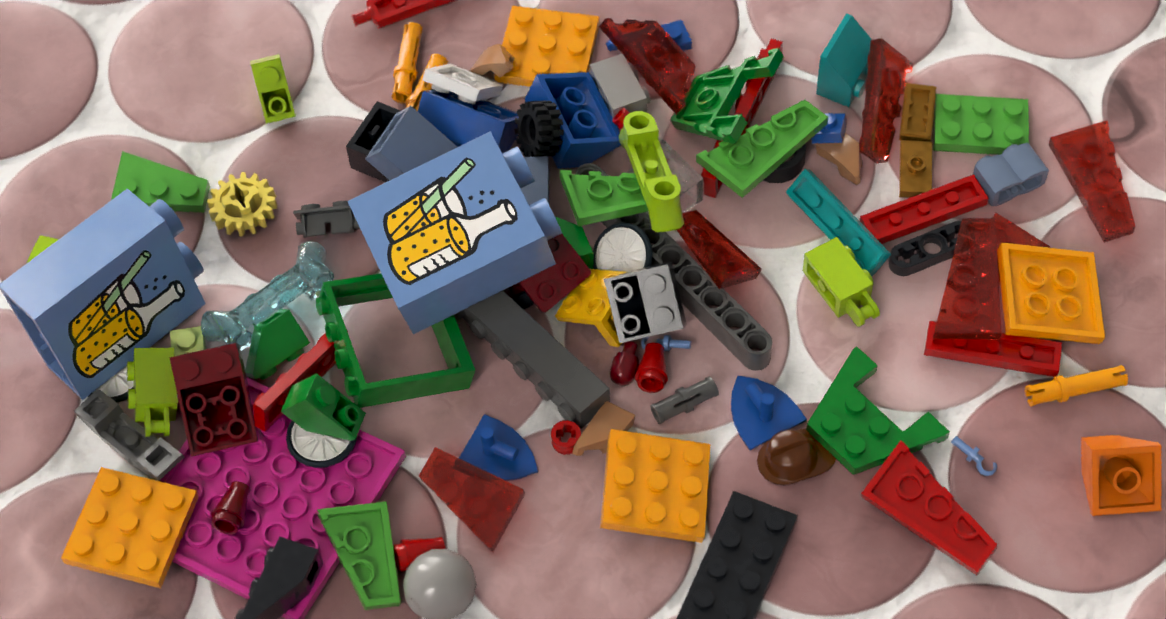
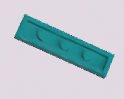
[786,169,892,276]

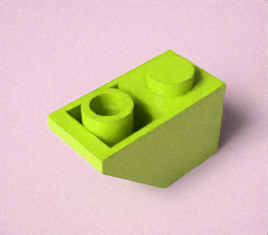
[250,54,296,124]

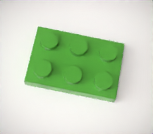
[933,94,1029,155]

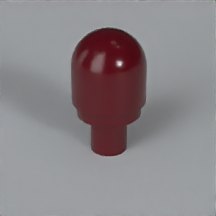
[609,341,639,386]

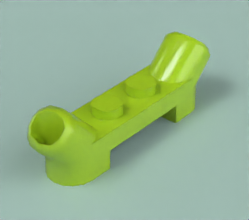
[619,111,684,233]

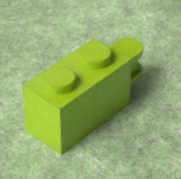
[802,237,880,327]
[127,348,178,437]

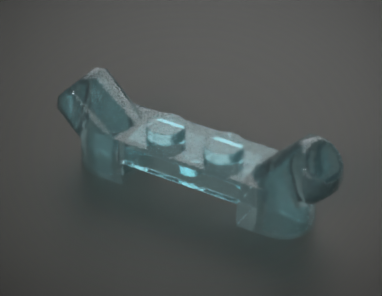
[201,241,334,351]

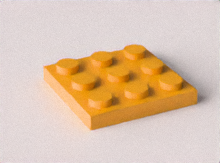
[494,5,600,87]
[997,243,1105,344]
[600,429,711,543]
[61,467,199,588]

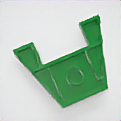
[670,48,784,144]
[806,346,950,475]

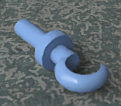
[641,335,691,352]
[951,436,997,476]

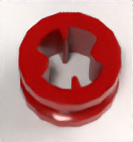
[551,420,581,455]

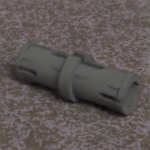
[650,376,719,424]

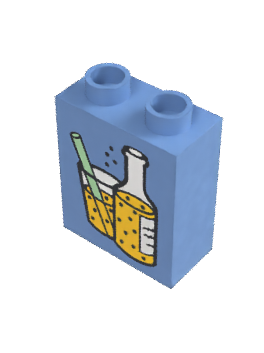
[347,131,562,334]
[0,189,206,400]

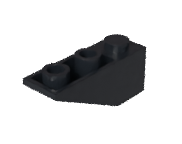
[235,537,323,619]

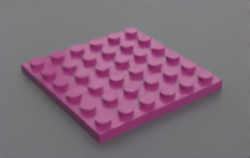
[159,378,406,619]

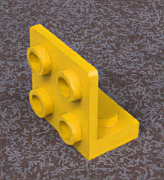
[555,269,626,347]

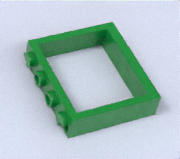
[316,273,476,408]

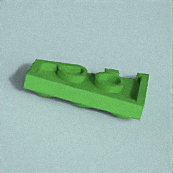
[111,151,210,213]
[317,501,401,610]

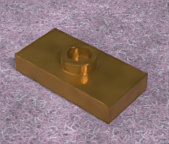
[899,83,936,141]
[899,140,932,198]

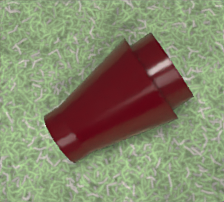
[211,481,250,535]

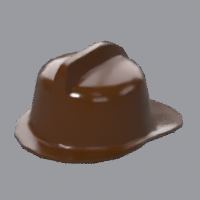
[757,429,836,485]

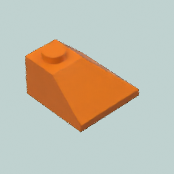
[1081,435,1162,516]

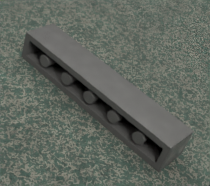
[454,290,610,429]

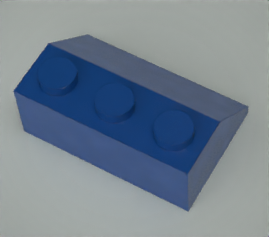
[524,72,621,169]
[418,89,519,153]

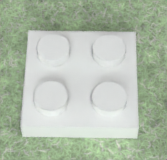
[422,64,503,104]

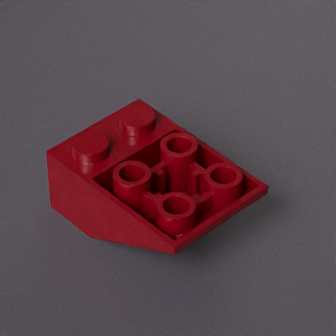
[170,343,258,457]

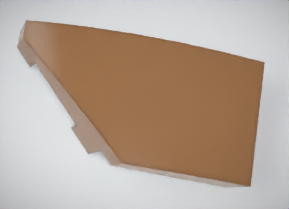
[470,44,514,78]
[815,133,862,185]
[573,401,636,456]

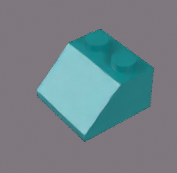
[816,13,879,107]

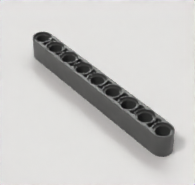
[575,163,772,371]

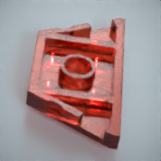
[599,18,696,115]

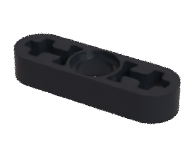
[888,221,976,276]

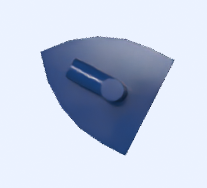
[731,376,807,450]
[453,414,538,482]

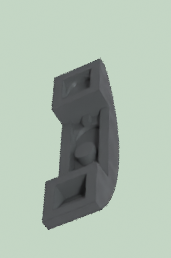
[74,389,184,481]

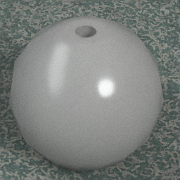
[403,549,477,619]

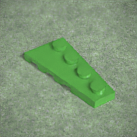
[696,100,828,198]

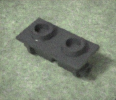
[293,201,360,238]

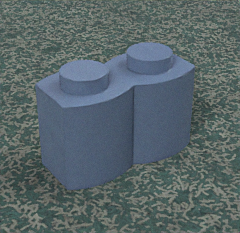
[973,143,1049,206]

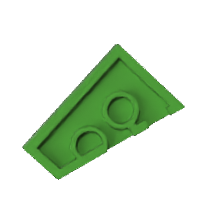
[560,170,648,227]

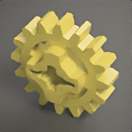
[207,172,277,236]

